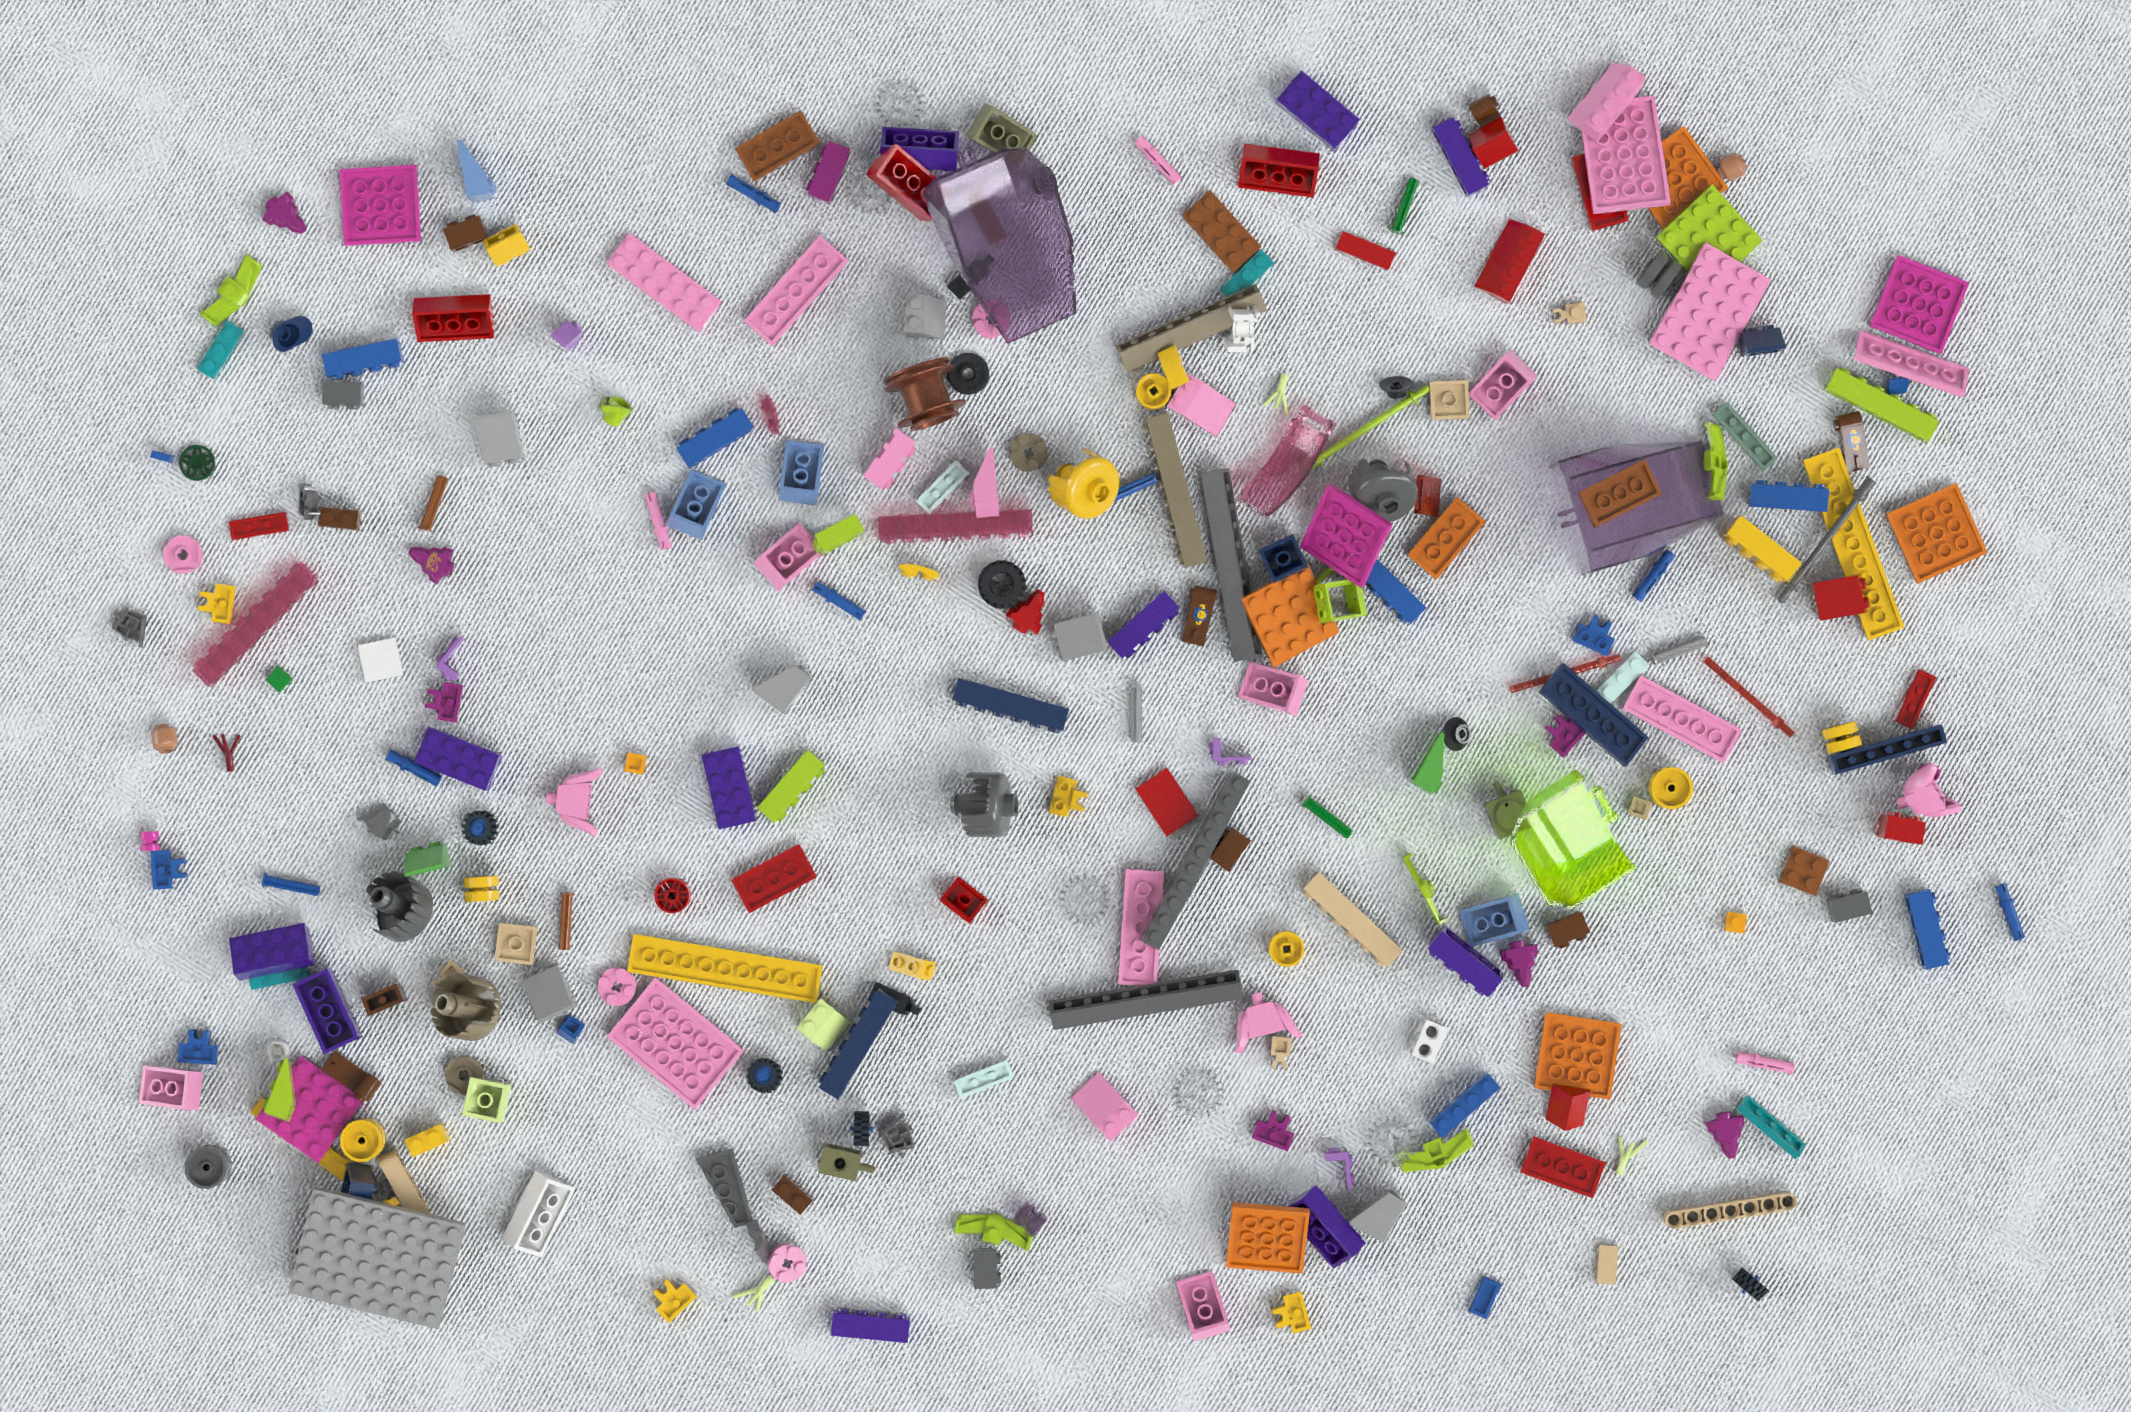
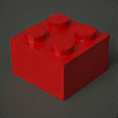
[1877,812,1926,845]

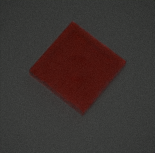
[1414,475,1441,517]

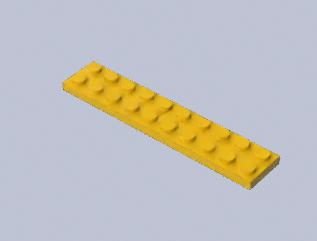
[1802,448,1905,641]
[627,934,823,1003]

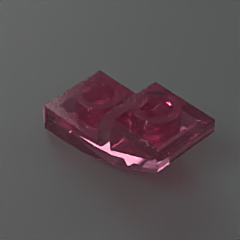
[761,395,780,435]

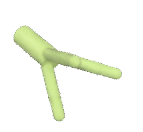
[1263,374,1289,416]
[1615,1136,1648,1175]
[733,1275,774,1312]

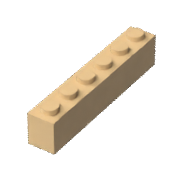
[1302,872,1403,968]

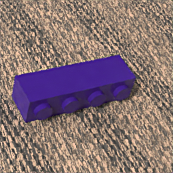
[1431,117,1490,198]
[1107,591,1179,659]
[831,1308,910,1343]

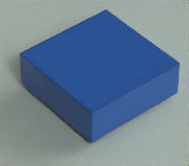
[150,450,174,464]

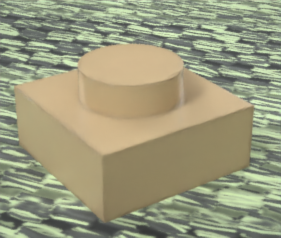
[1628,796,1653,820]

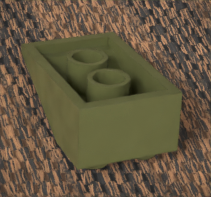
[965,103,1037,168]

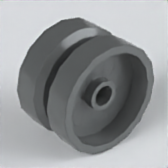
[1636,250,1683,299]
[185,1145,232,1189]

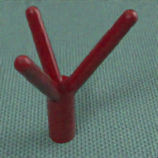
[212,734,240,772]

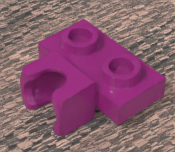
[425,682,464,723]
[1544,714,1585,758]
[1252,1110,1295,1152]

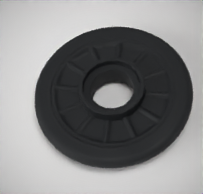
[947,353,989,395]

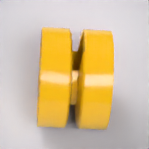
[1136,373,1171,410]
[1821,721,1862,754]
[463,876,500,902]
[1268,931,1304,967]

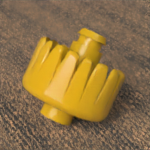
[1048,448,1119,519]

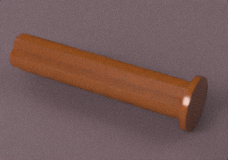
[417,475,448,533]
[559,892,575,950]

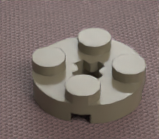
[1009,433,1048,472]
[445,1056,484,1094]

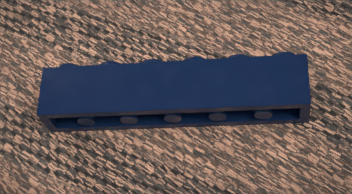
[952,678,1069,734]
[1827,724,1947,775]
[819,988,899,1099]

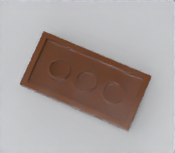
[735,110,820,182]
[1182,190,1261,273]
[1577,459,1662,528]

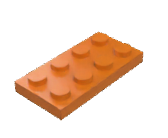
[1407,497,1486,580]

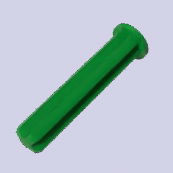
[1389,178,1419,235]
[1301,794,1353,838]

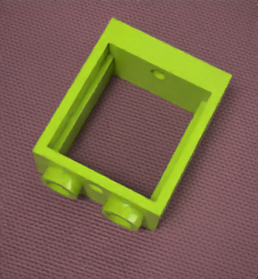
[811,514,864,556]
[1313,580,1367,624]

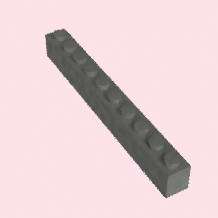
[1200,468,1263,662]
[1139,772,1251,950]
[1049,969,1243,1030]

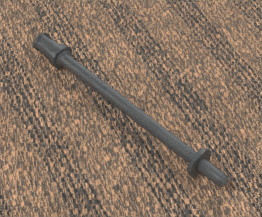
[1778,476,1877,603]

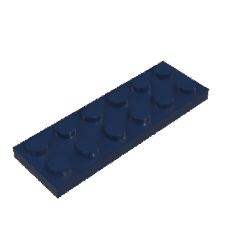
[1539,663,1649,767]

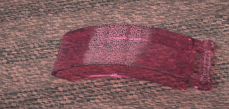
[1236,405,1336,518]

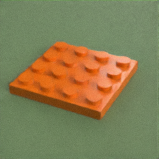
[1647,126,1728,230]
[1885,483,1988,584]
[1240,564,1339,667]
[1533,1012,1622,1100]
[1226,1202,1310,1274]

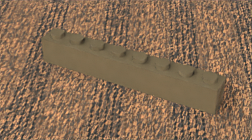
[1115,284,1267,372]
[1143,413,1207,568]

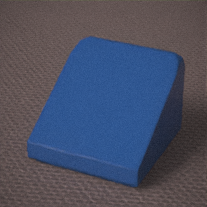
[1886,377,1909,395]
[557,1014,585,1044]

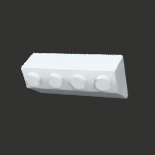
[501,1170,575,1257]

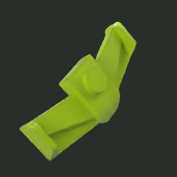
[200,254,262,326]
[1703,422,1728,500]
[1402,853,1447,925]
[1396,1127,1474,1173]
[954,1213,1033,1252]

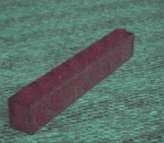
[878,509,1033,544]
[192,562,320,687]

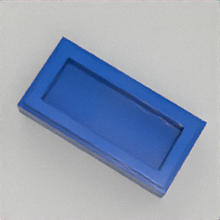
[1468,1276,1502,1319]

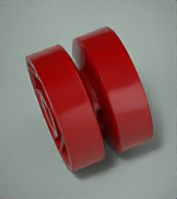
[654,878,692,913]

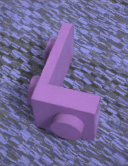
[436,636,465,681]
[1209,738,1252,765]
[1324,1147,1355,1190]

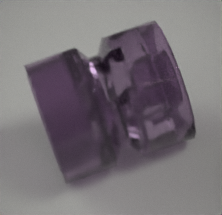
[1012,1201,1048,1237]

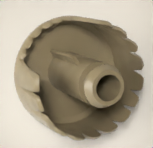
[431,973,501,1041]

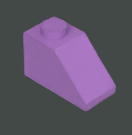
[550,320,584,352]

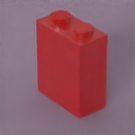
[1813,574,1870,621]

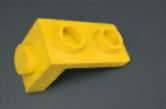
[889,951,936,981]

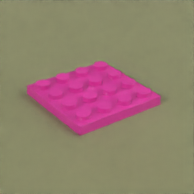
[340,165,422,246]
[1869,255,1969,355]
[1300,483,1393,588]
[255,1056,362,1163]

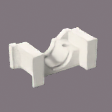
[1223,305,1260,353]

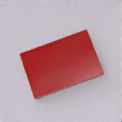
[1135,768,1198,837]

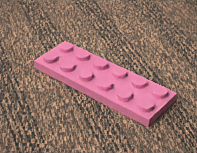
[606,233,722,332]
[744,235,849,347]
[1854,330,1969,398]
[1622,675,1742,763]
[1118,869,1164,986]

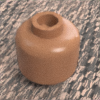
[1717,153,1747,181]
[151,724,178,754]

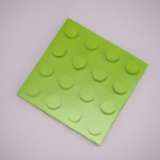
[1655,184,1763,273]

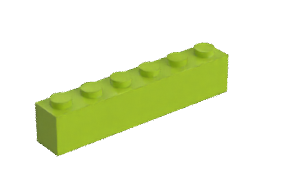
[1824,367,1939,443]

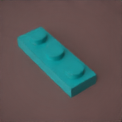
[1220,250,1274,296]
[197,320,245,379]
[249,967,309,990]

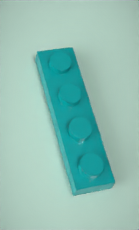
[1737,1094,1806,1159]

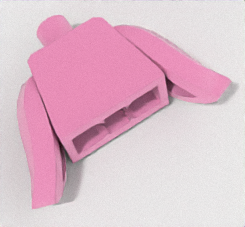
[1896,762,1961,817]
[546,767,603,837]
[1235,992,1304,1053]

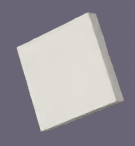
[358,638,404,683]

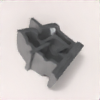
[298,483,320,520]
[112,608,147,648]
[357,803,400,841]
[880,1113,915,1158]
[746,1219,771,1265]

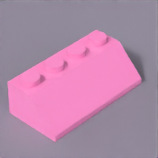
[1567,62,1646,142]

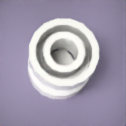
[267,1040,290,1061]

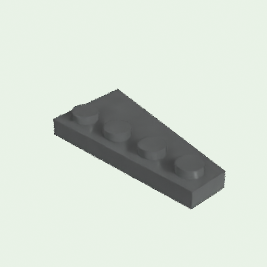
[696,1148,753,1228]

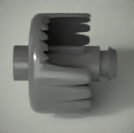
[1348,458,1418,522]
[950,772,1019,837]
[366,871,433,942]

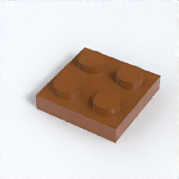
[1779,846,1830,896]

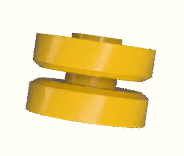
[1647,767,1693,809]
[340,1118,386,1162]

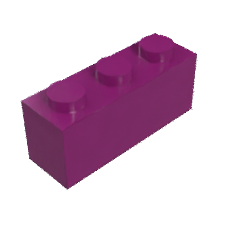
[806,141,851,205]

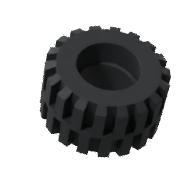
[978,560,1026,609]

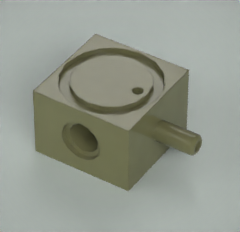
[1483,781,1535,840]
[818,1143,875,1181]

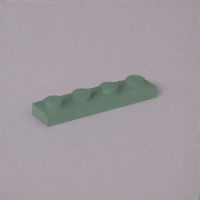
[1712,402,1778,472]

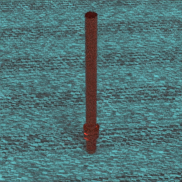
[1509,653,1622,694]
[1703,656,1795,738]

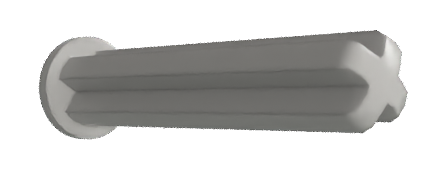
[1650,636,1708,667]
[1129,686,1144,743]

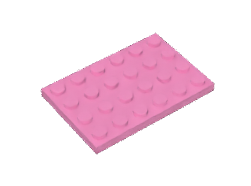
[1578,96,1671,214]
[1648,243,1771,381]
[606,977,745,1110]

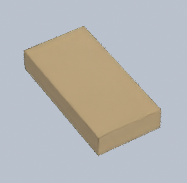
[1596,1244,1619,1285]

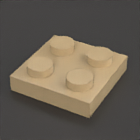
[1429,380,1470,420]
[495,922,538,965]

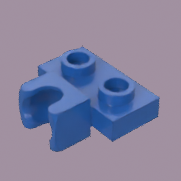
[1572,614,1615,656]
[150,850,188,890]
[177,1029,219,1065]

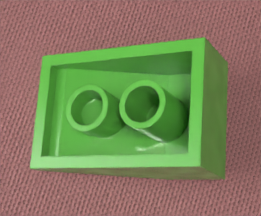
[1410,732,1445,794]
[404,841,451,877]

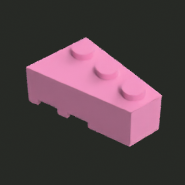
[864,428,917,490]

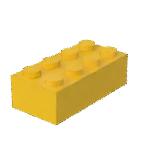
[1721,515,1802,583]

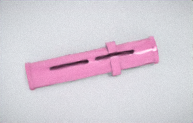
[1134,136,1182,186]
[644,492,672,550]
[1735,1051,1795,1075]

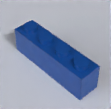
[322,338,405,381]
[676,408,755,469]
[1750,480,1829,512]
[1366,559,1427,625]
[1904,889,1950,970]
[1428,1072,1501,1138]

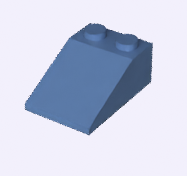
[457,140,497,203]
[778,440,824,505]
[667,469,726,540]
[1459,893,1529,947]

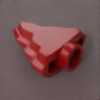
[1005,589,1045,635]

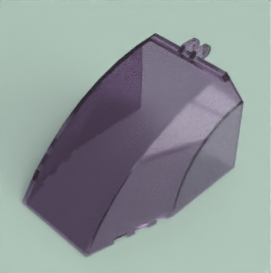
[923,146,1077,344]
[1549,441,1724,576]

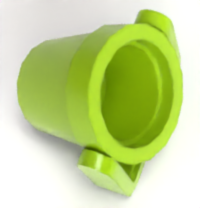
[599,396,633,427]

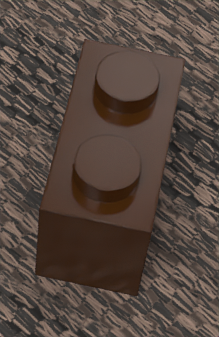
[443,214,488,253]
[318,507,362,531]
[1210,827,1251,872]
[1544,911,1591,949]
[361,982,407,1016]
[772,1173,814,1215]

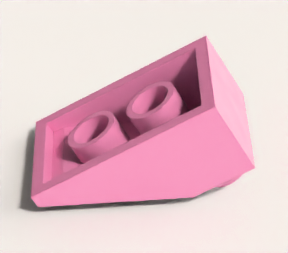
[1469,350,1538,420]
[1167,373,1235,437]
[970,447,999,518]
[753,523,821,591]
[1238,661,1308,717]
[139,1065,203,1110]
[1071,1072,1138,1142]
[1176,1271,1230,1342]

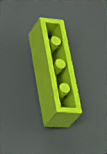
[757,750,826,823]

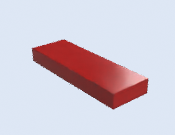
[1335,231,1396,271]
[229,512,290,540]
[1894,669,1936,730]

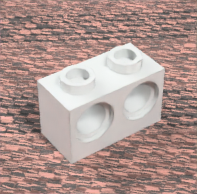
[1409,1019,1448,1064]

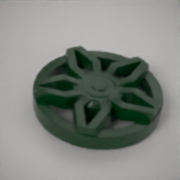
[179,445,216,481]

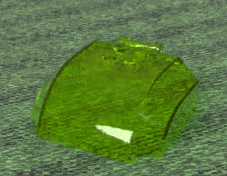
[1510,769,1637,910]

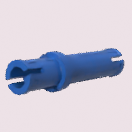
[726,174,782,214]
[1632,549,1676,602]
[811,581,866,621]
[386,749,442,787]
[1995,883,2026,941]

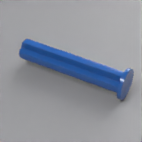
[1114,470,1158,502]
[262,872,320,896]

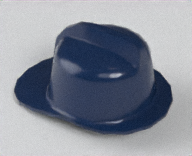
[269,316,313,352]

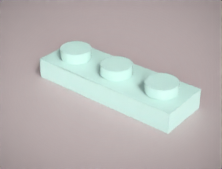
[916,460,970,515]
[1596,651,1649,704]
[954,1060,1014,1099]

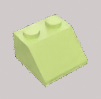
[796,998,852,1051]
[462,1077,512,1123]

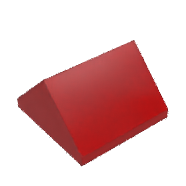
[1468,117,1519,169]
[939,876,988,924]
[1545,1084,1591,1131]

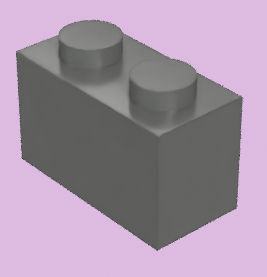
[322,381,364,410]
[1827,888,1873,923]
[973,1248,1001,1289]

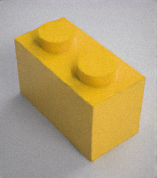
[483,223,530,267]
[405,1122,451,1157]

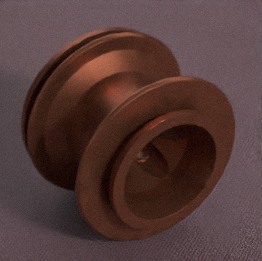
[884,357,966,431]

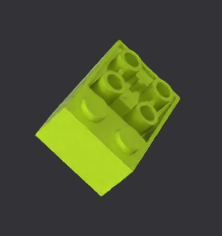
[263,1057,296,1122]

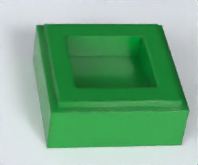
[265,666,293,693]

